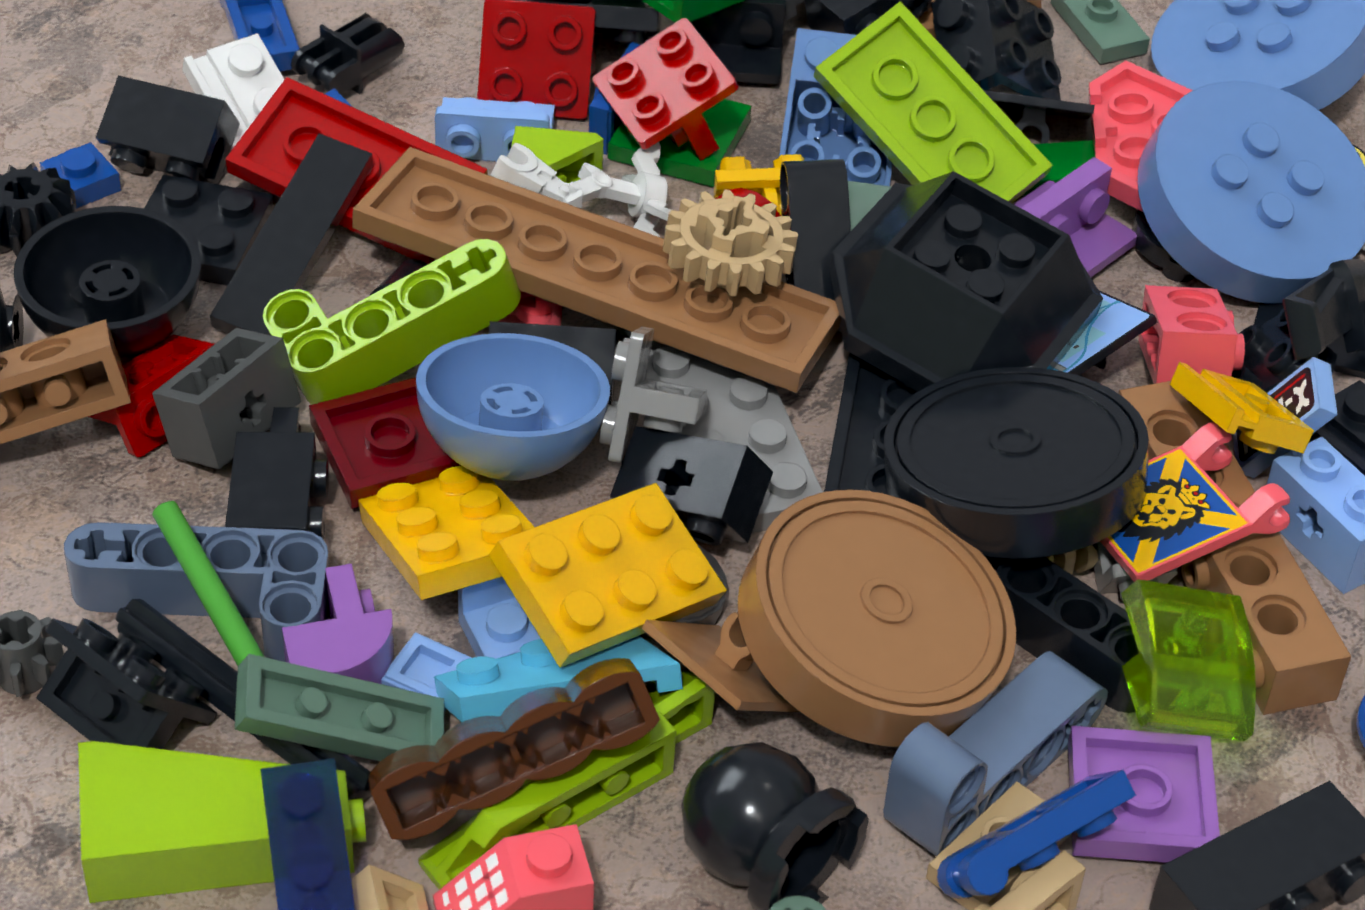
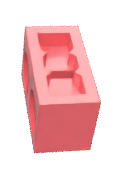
[1138,285,1245,384]

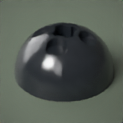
[14,206,201,358]

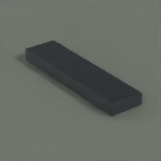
[210,134,373,335]

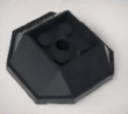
[829,171,1103,392]

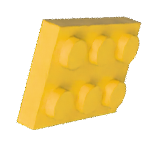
[358,466,534,600]
[489,483,727,668]

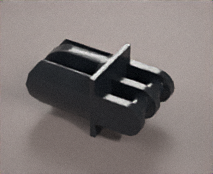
[291,13,405,94]

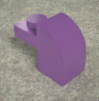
[282,564,395,684]

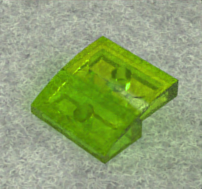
[1121,579,1256,741]

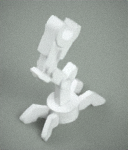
[491,142,671,237]

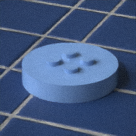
[1151,0,1365,110]
[1137,81,1365,303]

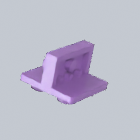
[1014,157,1137,277]

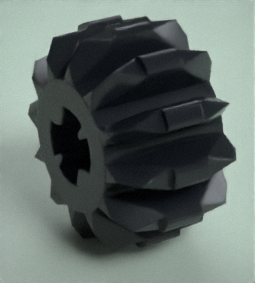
[0,162,77,257]

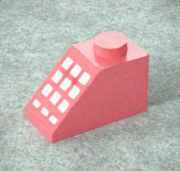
[433,824,594,910]

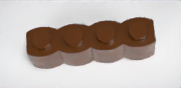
[369,658,660,840]

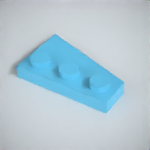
[434,636,683,722]

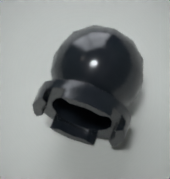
[681,742,869,910]

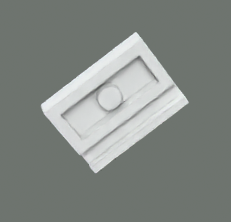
[182,33,284,152]

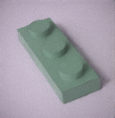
[234,654,444,761]

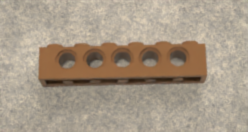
[1118,381,1352,715]

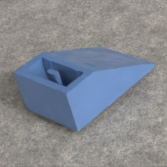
[779,28,893,186]

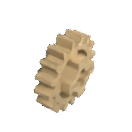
[663,190,798,296]

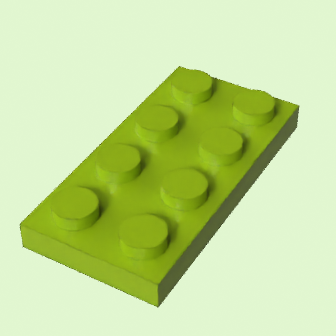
[813,1,1053,203]

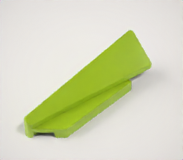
[418,672,715,890]

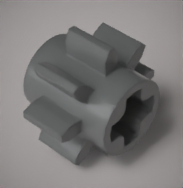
[0,610,64,697]

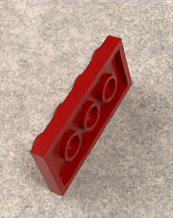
[225,77,488,265]

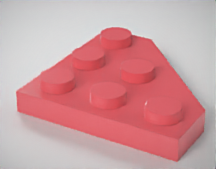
[1089,60,1193,212]

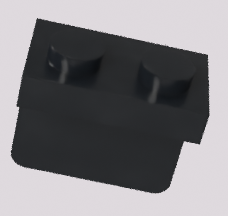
[931,0,1061,100]

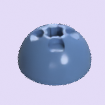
[416,333,610,481]

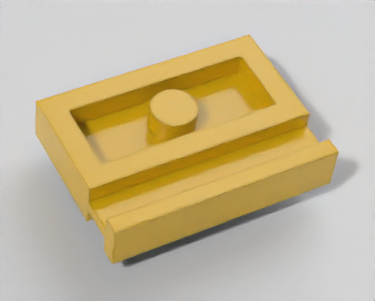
[1169,362,1314,454]

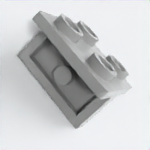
[600,327,707,463]

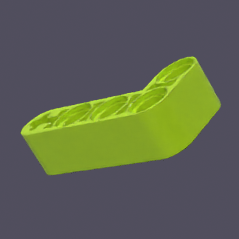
[263,239,521,405]

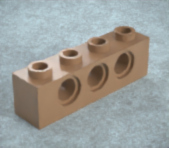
[0,319,131,444]

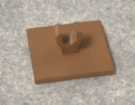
[642,612,800,712]

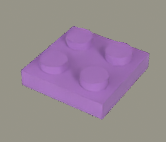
[1068,726,1220,863]

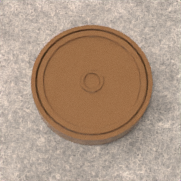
[738,490,1016,747]

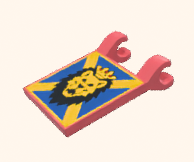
[1100,421,1290,586]

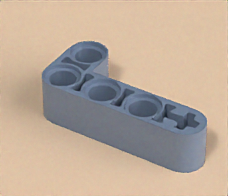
[64,522,329,662]
[883,651,1108,856]

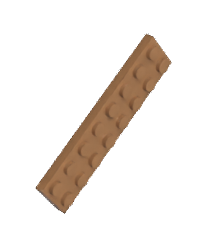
[352,147,841,393]

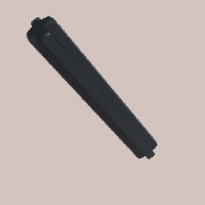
[115,599,371,801]

